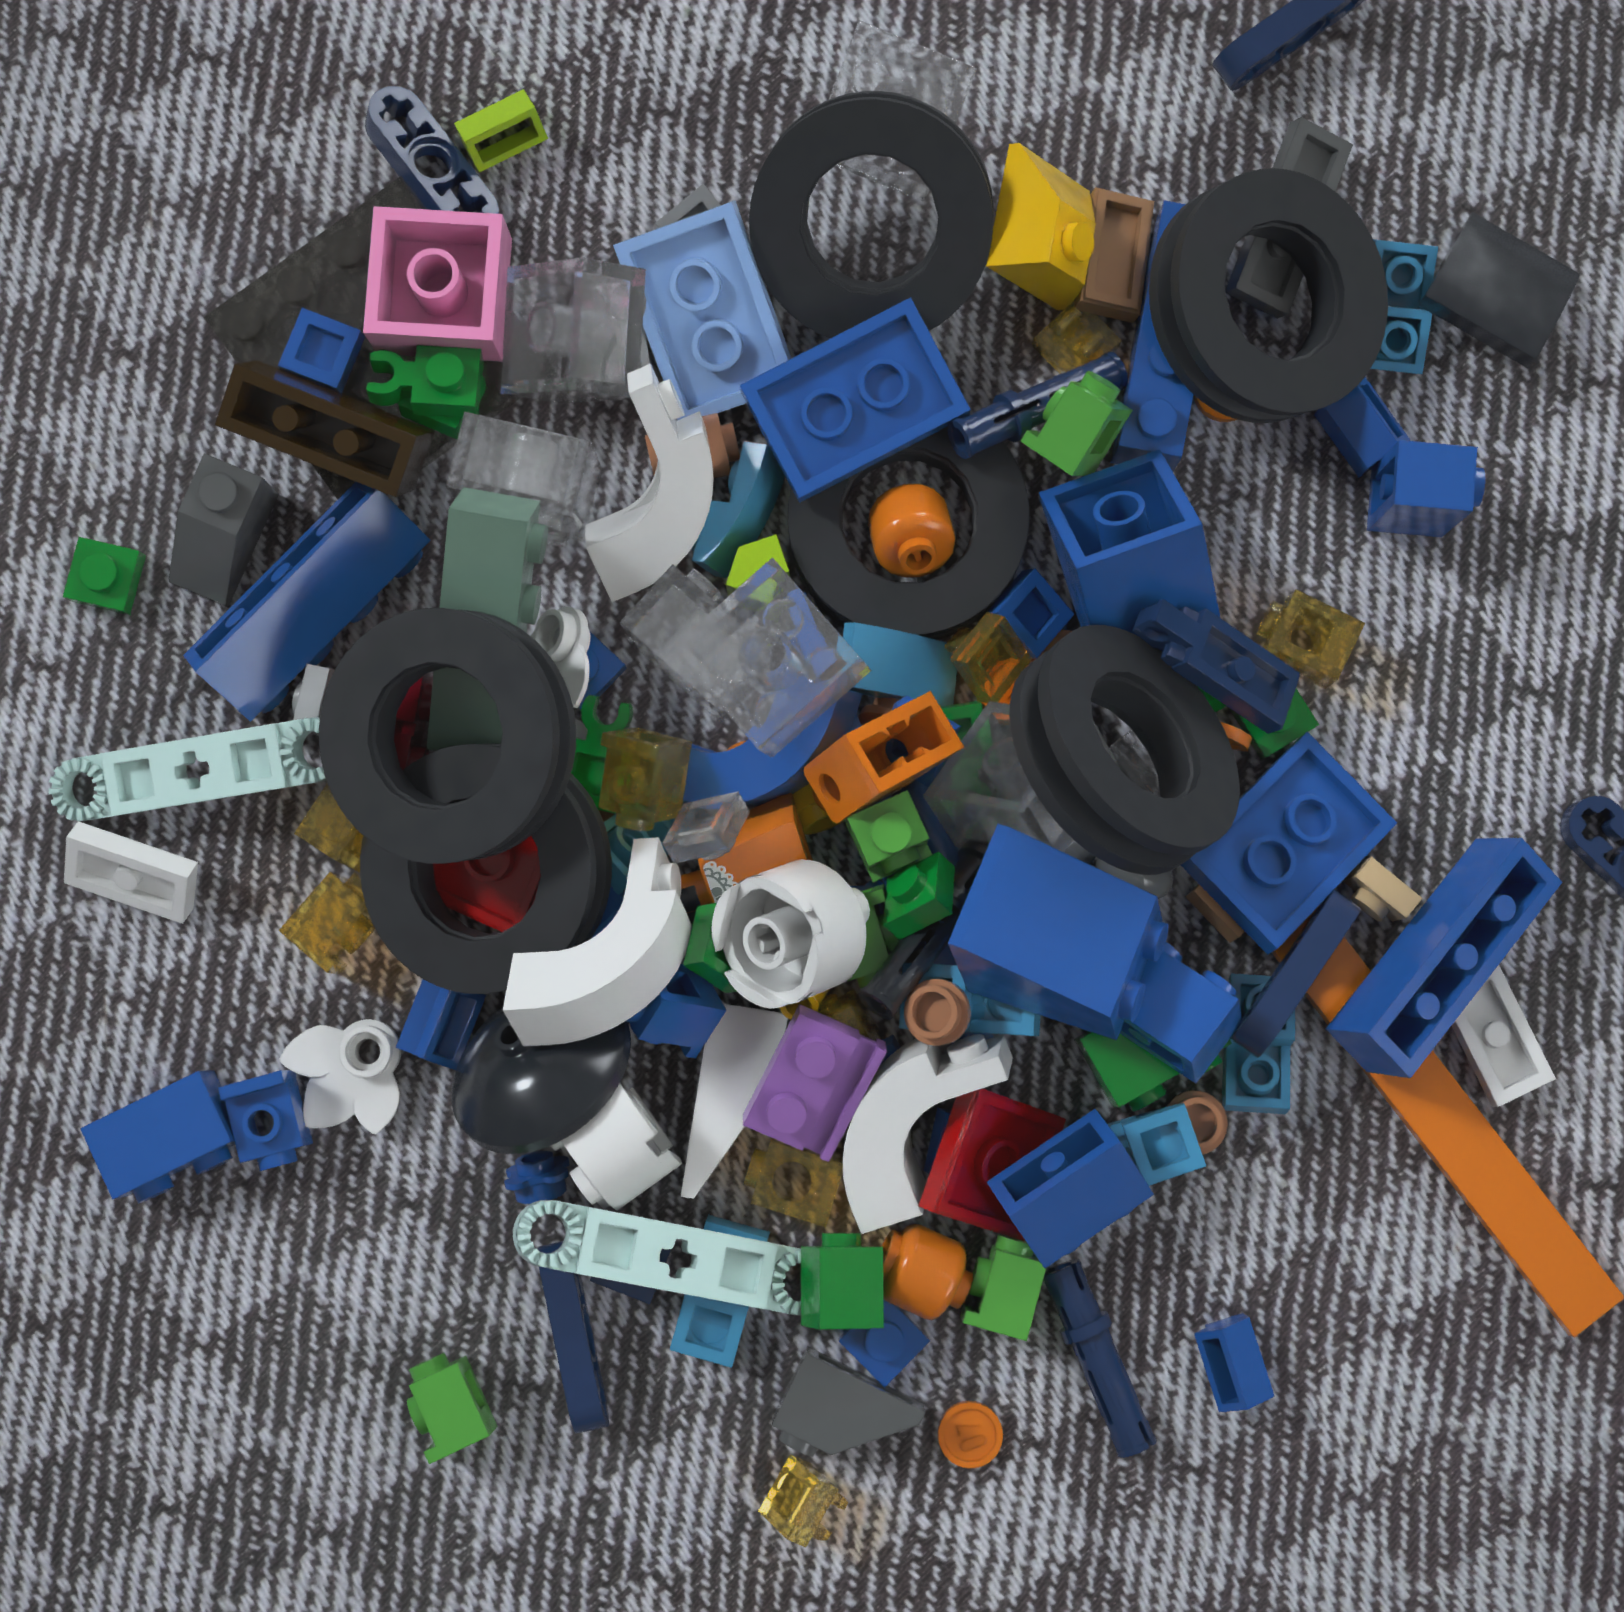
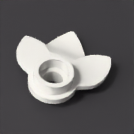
[530,606,590,708]
[279,1019,401,1134]

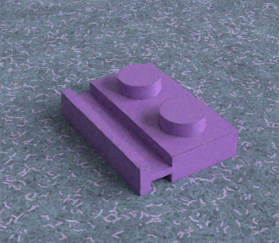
[743,1004,887,1162]

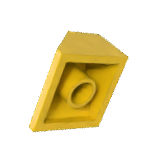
[986,143,1096,310]

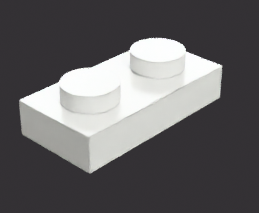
[64,821,198,924]
[1452,965,1556,1107]

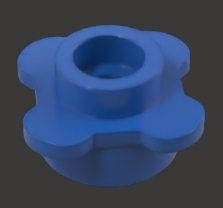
[504,1151,570,1204]

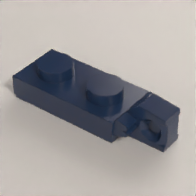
[1132,599,1300,734]

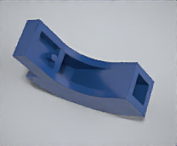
[630,670,863,807]

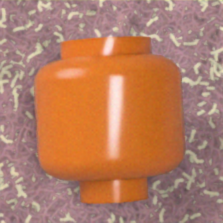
[868,484,956,577]
[881,1223,973,1320]

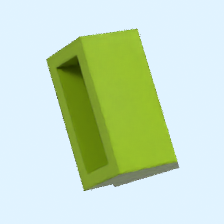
[454,89,549,173]
[726,534,790,611]

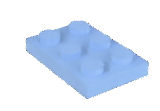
[613,200,792,420]

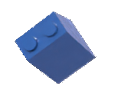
[1039,449,1221,652]
[948,824,1168,1040]

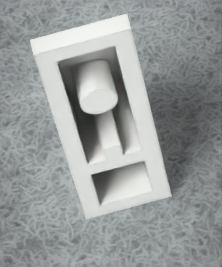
[681,1004,789,1199]

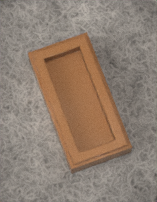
[1074,187,1155,323]

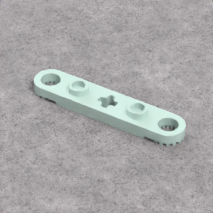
[49,717,327,821]
[513,1200,801,1316]

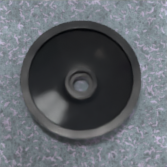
[451,1007,631,1154]

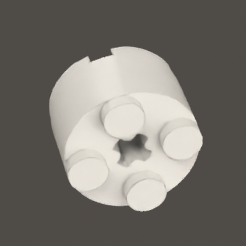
[712,859,870,1009]
[551,1083,682,1211]

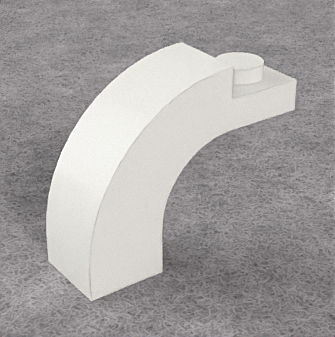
[585,364,714,602]
[503,837,692,1046]
[843,1034,1013,1234]

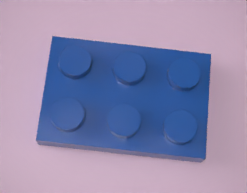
[740,297,971,503]
[1181,731,1397,955]

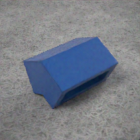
[1314,377,1411,478]
[396,979,486,1070]
[1194,1313,1275,1413]

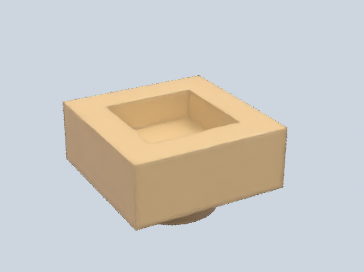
[1343,857,1423,922]

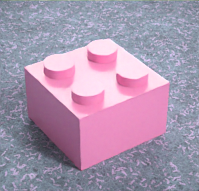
[363,206,512,362]

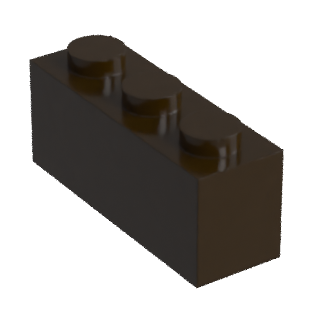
[215,360,435,497]

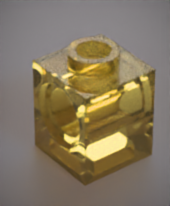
[743,1138,843,1227]

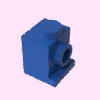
[626,964,726,1058]
[218,1070,313,1171]

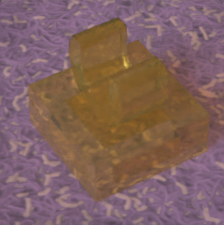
[1032,300,1122,374]
[944,612,1032,706]
[758,1454,848,1548]

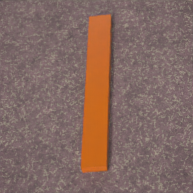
[1271,905,1624,1338]

